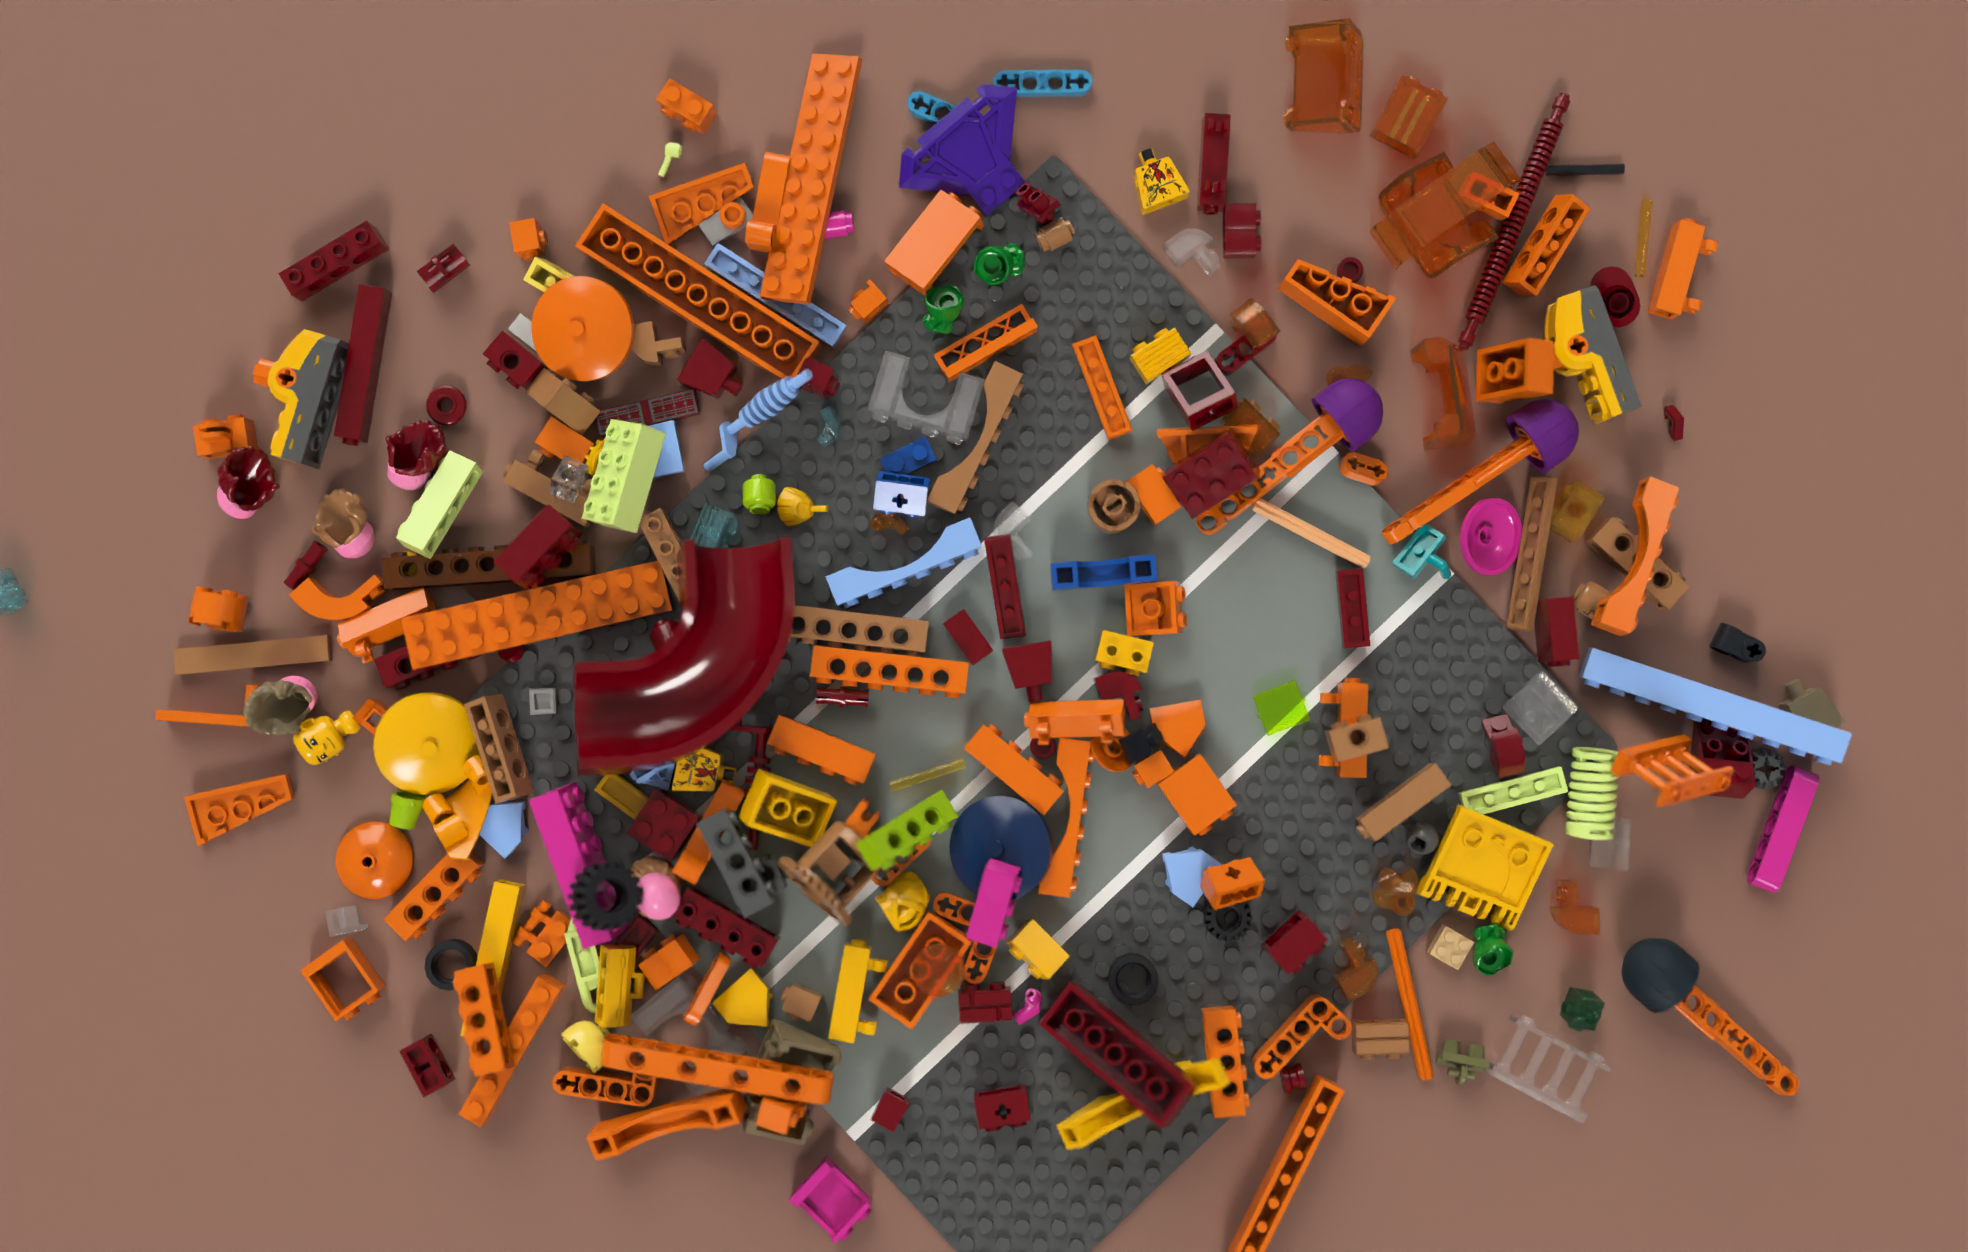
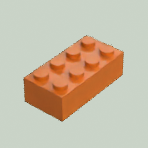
[869,909,972,1030]

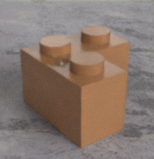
[525,368,601,435]

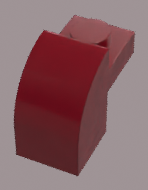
[1093,672,1143,721]
[1481,714,1525,779]

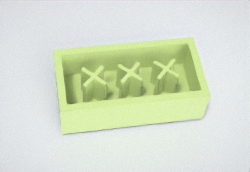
[582,419,666,533]

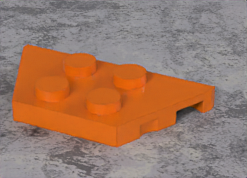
[1157,425,1258,463]

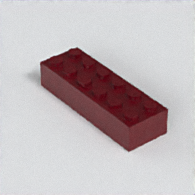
[1039,982,1201,1128]

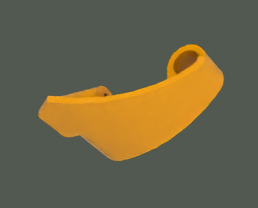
[422,755,493,860]

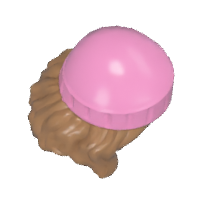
[311,489,375,558]
[630,855,684,920]

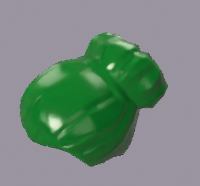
[974,243,1025,285]
[922,285,964,334]
[1473,924,1513,976]

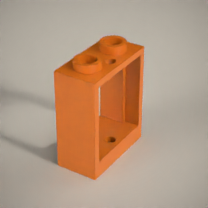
[300,937,386,1022]

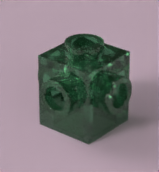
[1559,987,1605,1031]

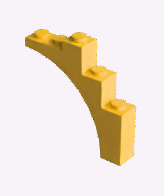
[1057,1058,1230,1150]

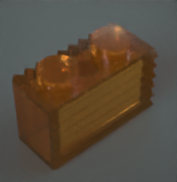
[1220,397,1281,458]

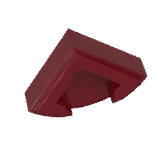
[1664,405,1684,441]

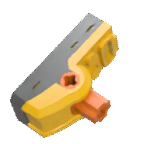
[1544,285,1642,424]
[252,329,349,469]

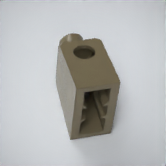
[1779,679,1846,728]

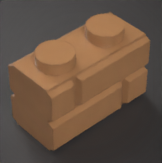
[1351,1019,1409,1060]

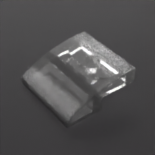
[1502,670,1579,745]

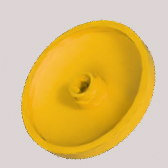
[374,692,480,795]

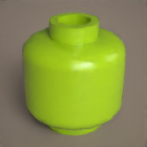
[742,474,776,514]

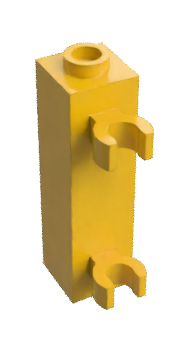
[828,939,888,1043]

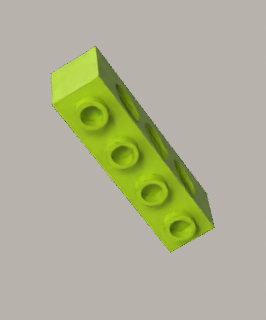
[855,790,958,871]

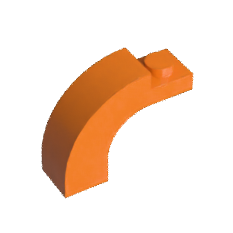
[289,574,385,621]

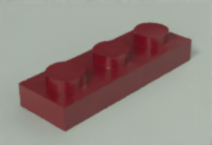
[1335,569,1371,649]

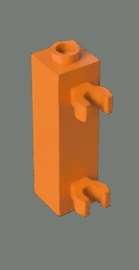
[1647,218,1719,320]
[337,587,437,664]
[1318,678,1368,778]
[1024,699,1126,745]

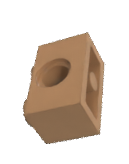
[1325,714,1389,762]

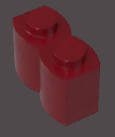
[1223,203,1261,258]

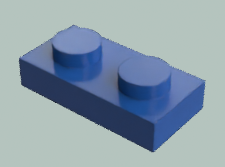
[879,436,937,475]

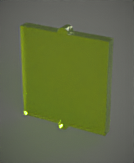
[1252,680,1310,736]

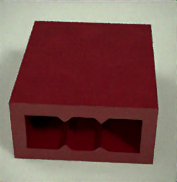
[1534,596,1579,667]

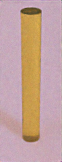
[1634,199,1653,277]
[889,758,966,792]

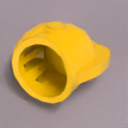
[874,871,930,932]

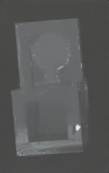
[1163,229,1220,277]
[993,501,1034,562]

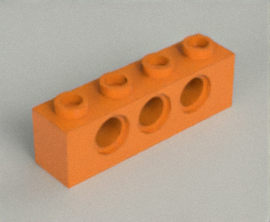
[1502,194,1591,297]
[383,851,485,941]
[453,963,515,1077]
[1201,1005,1250,1118]

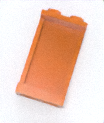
[884,190,984,296]

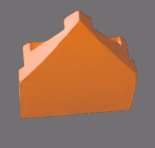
[1149,700,1206,759]

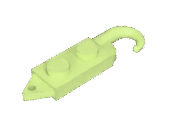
[564,917,599,1013]

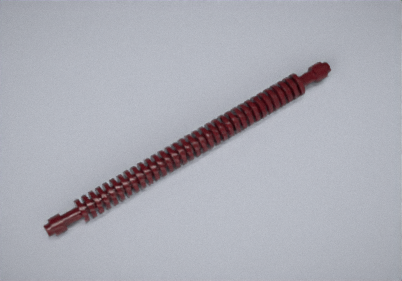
[1458,93,1570,350]

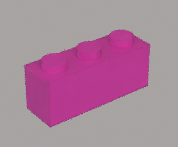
[966,858,1022,948]

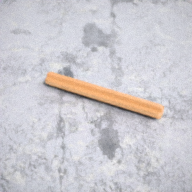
[1252,498,1371,568]

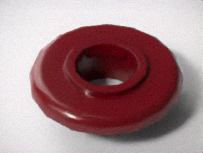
[426,385,467,426]

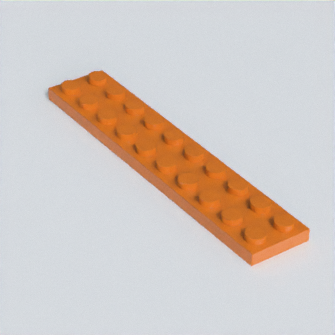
[760,54,862,305]
[401,561,672,670]

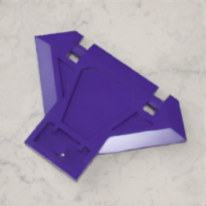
[899,84,1026,216]

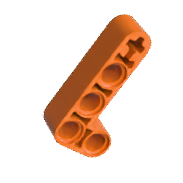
[745,152,791,252]
[672,779,745,885]
[1251,993,1352,1079]
[552,1055,660,1107]

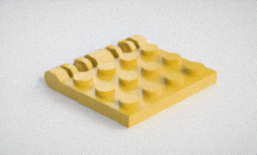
[1417,804,1554,931]

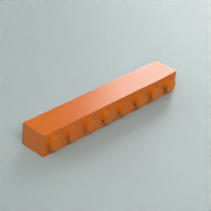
[1227,1073,1345,1252]

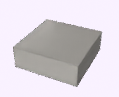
[529,688,558,715]

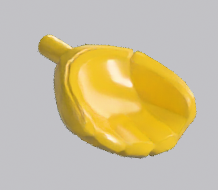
[777,487,829,526]

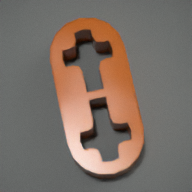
[1338,452,1388,486]

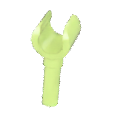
[658,142,682,177]

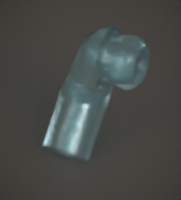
[818,406,840,446]

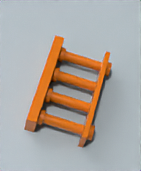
[1610,734,1734,808]

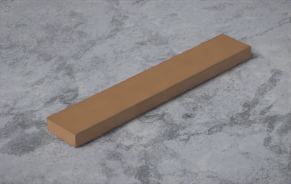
[1506,476,1558,632]
[173,635,332,675]

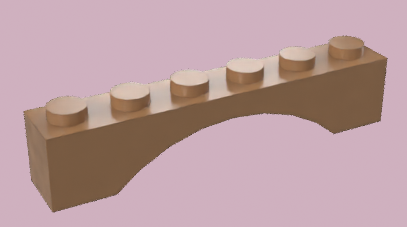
[927,361,1025,516]

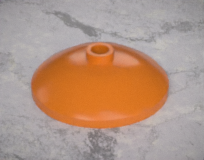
[335,821,414,899]

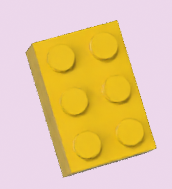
[738,769,837,847]

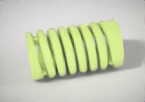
[1565,747,1619,840]

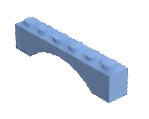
[826,518,982,609]

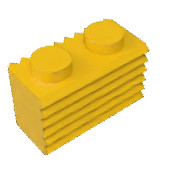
[1130,327,1191,384]

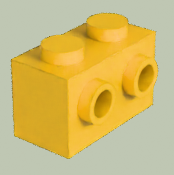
[1095,630,1154,677]
[1006,919,1069,979]

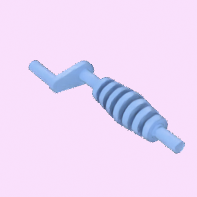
[704,369,813,472]

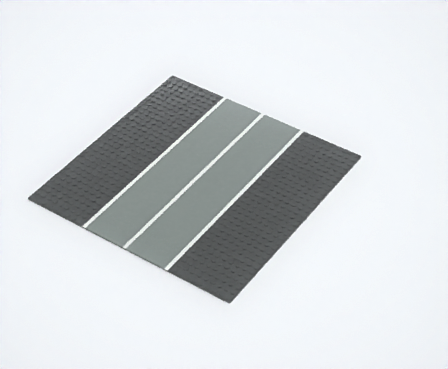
[464,156,1618,1252]

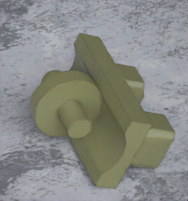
[1435,1039,1490,1085]

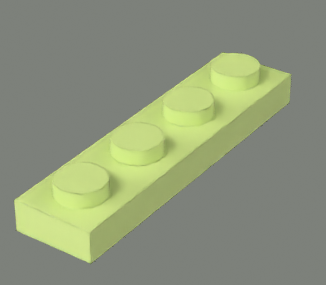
[1458,766,1568,814]

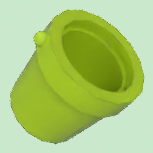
[389,791,426,829]

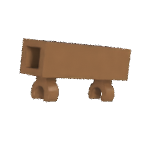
[503,449,593,528]
[1355,763,1451,842]

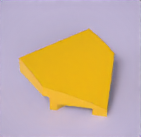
[713,968,773,1027]

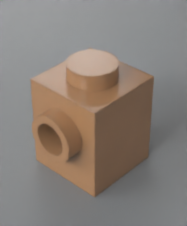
[780,982,823,1022]

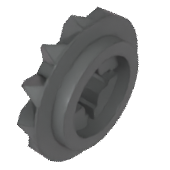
[1752,748,1787,790]

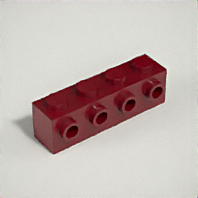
[672,886,780,968]

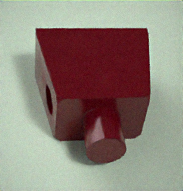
[677,338,744,399]
[1002,640,1052,702]

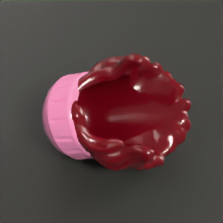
[386,420,447,490]
[217,446,280,519]

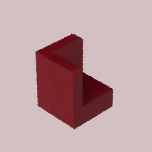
[871,1087,910,1132]

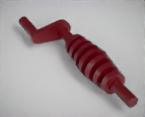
[730,717,773,850]

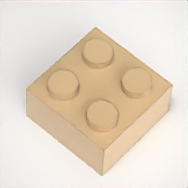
[1426,924,1474,970]

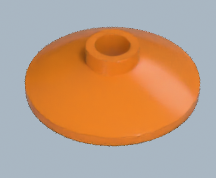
[1091,728,1134,772]

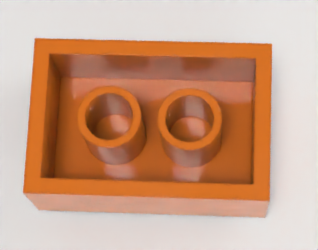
[1476,338,1554,404]

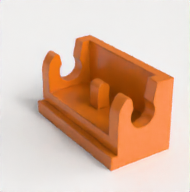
[845,798,880,838]

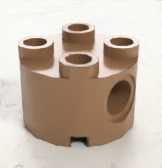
[1087,479,1140,534]

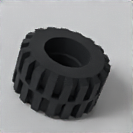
[568,862,643,930]

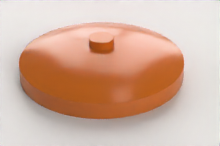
[531,276,635,381]

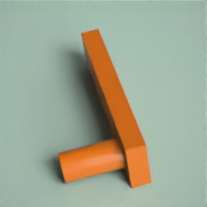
[156,684,261,727]

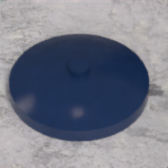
[950,796,1053,900]

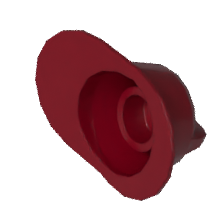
[1590,266,1641,328]

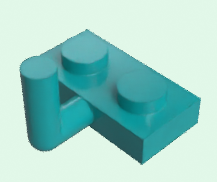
[1392,524,1451,580]

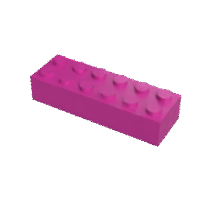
[529,782,629,949]

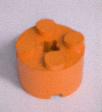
[188,586,248,632]

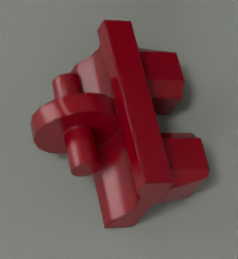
[1015,182,1061,225]
[416,244,470,293]

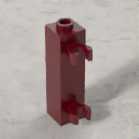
[1197,113,1231,215]

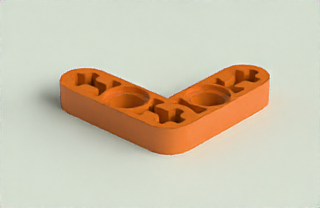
[933,892,998,984]

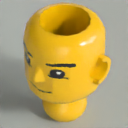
[293,711,361,765]

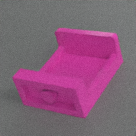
[789,1156,872,1244]

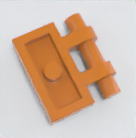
[512,899,573,968]

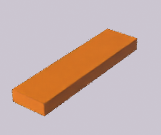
[1072,335,1133,441]

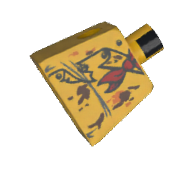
[1134,148,1190,215]
[672,748,737,791]

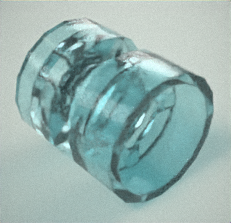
[0,568,29,616]

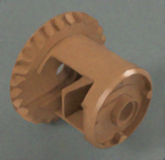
[777,821,882,927]

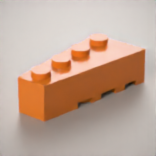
[1277,259,1397,347]

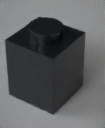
[1118,723,1166,764]

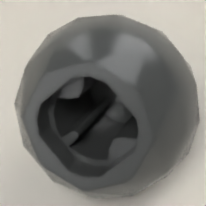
[1405,822,1439,855]

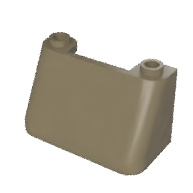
[741,1019,842,1145]

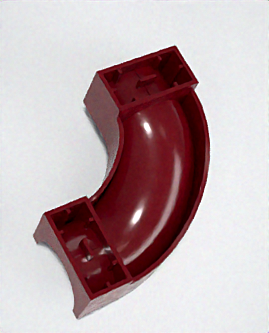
[572,537,794,777]

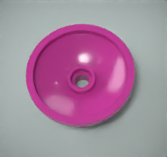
[1460,498,1522,575]

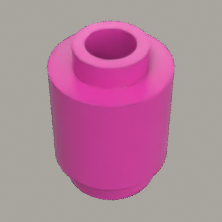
[824,210,854,239]

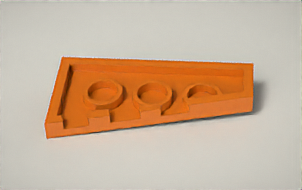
[649,163,754,245]
[184,773,295,847]

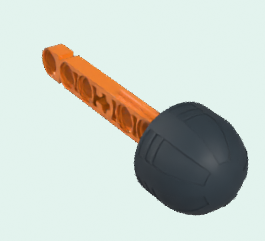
[1622,938,1799,1096]

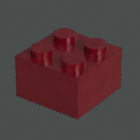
[627,788,703,862]
[1260,910,1328,975]

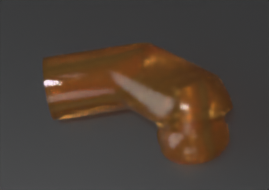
[870,513,910,536]

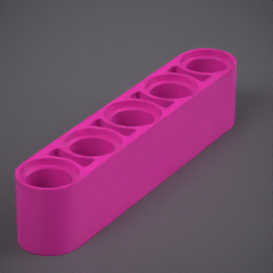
[1747,765,1819,893]

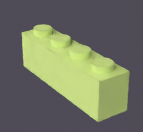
[396,450,483,559]

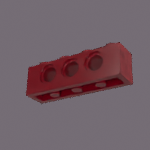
[278,220,389,302]
[374,645,482,691]

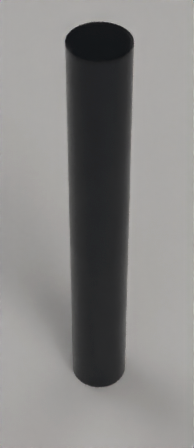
[1545,164,1625,176]

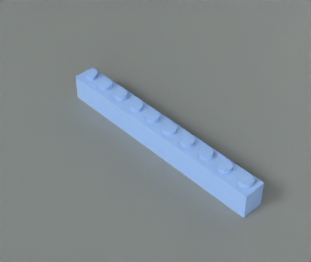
[1578,647,1852,766]

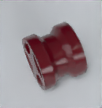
[1279,1063,1306,1093]

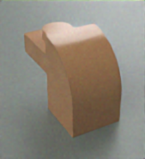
[632,321,686,367]

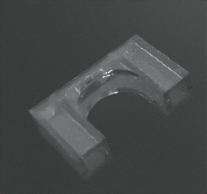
[868,350,985,444]
[630,972,748,1096]

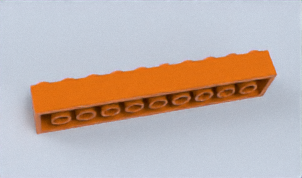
[575,203,822,381]

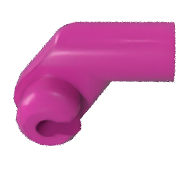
[1013,988,1042,1025]

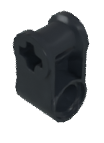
[1709,623,1766,662]

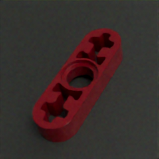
[1214,322,1277,376]

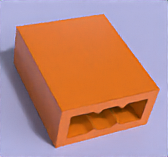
[1156,753,1237,836]

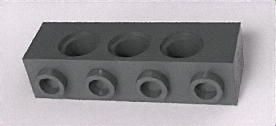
[696,807,777,918]

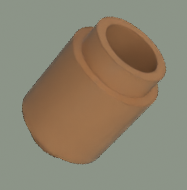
[1035,217,1075,252]

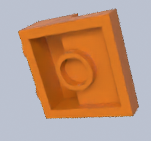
[1124,581,1187,637]

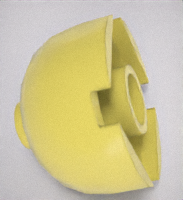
[560,1020,611,1073]

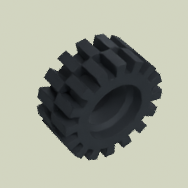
[1203,901,1252,942]

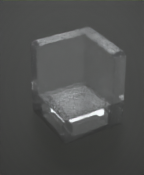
[325,905,368,937]

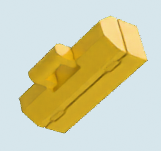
[594,944,645,1028]

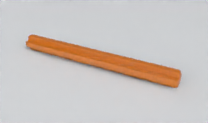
[1386,928,1434,1081]

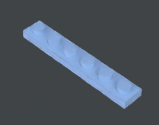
[704,243,847,348]

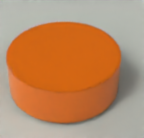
[719,202,746,230]

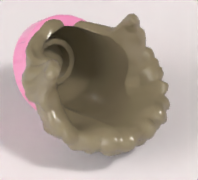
[243,676,318,735]

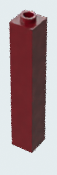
[334,284,392,446]

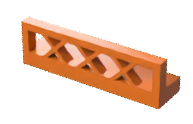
[933,304,1038,382]

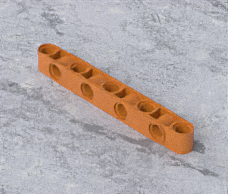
[601,1034,834,1104]

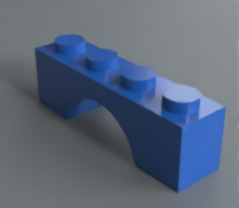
[1050,555,1157,591]

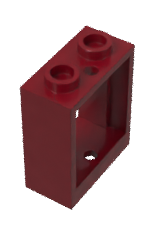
[1161,351,1238,431]

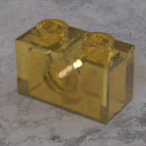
[1550,481,1606,543]

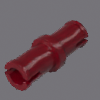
[284,540,328,590]
[816,687,869,707]

